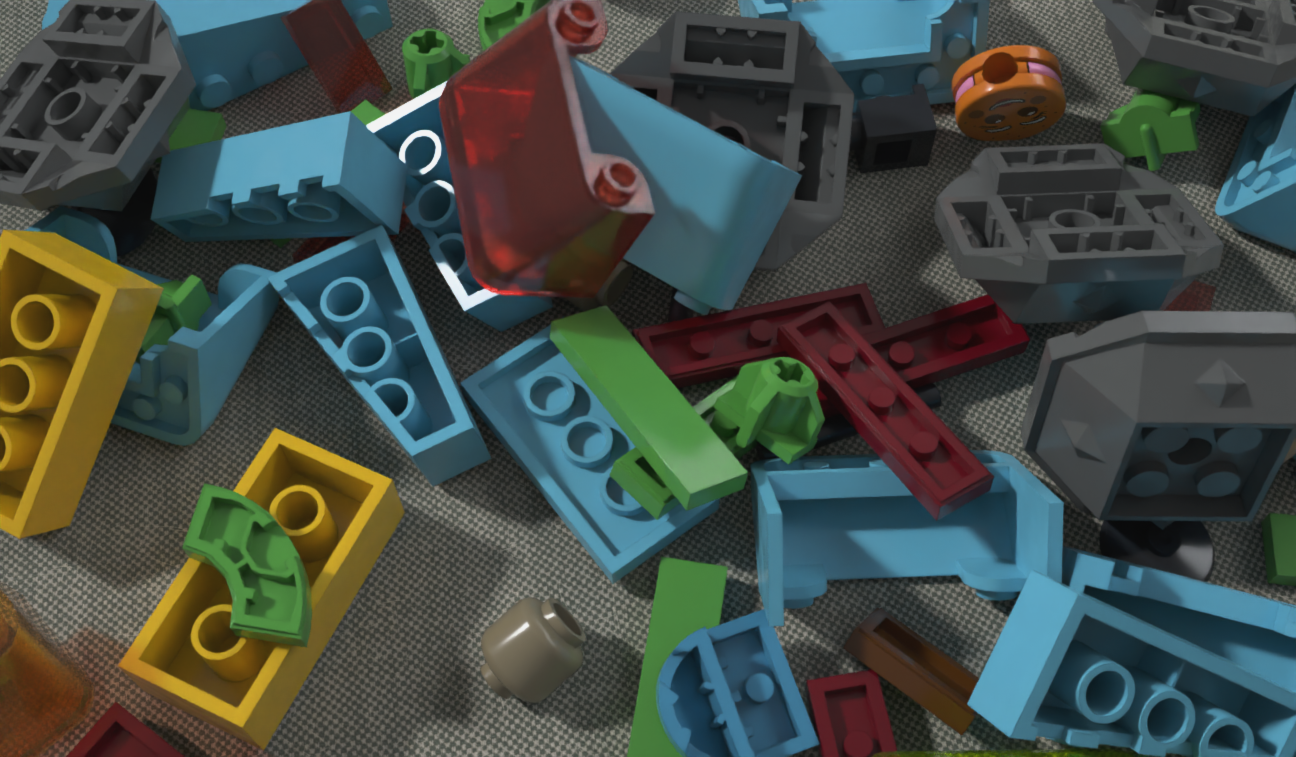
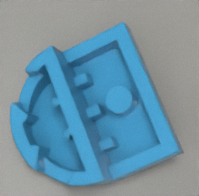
[656,609,820,757]

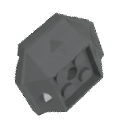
[0,0,196,212]
[1093,0,1296,117]
[610,11,854,272]
[934,143,1224,324]
[1020,311,1296,530]

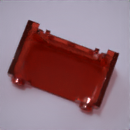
[439,0,655,298]

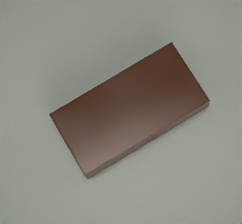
[843,607,979,735]

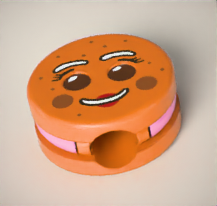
[952,45,1066,141]

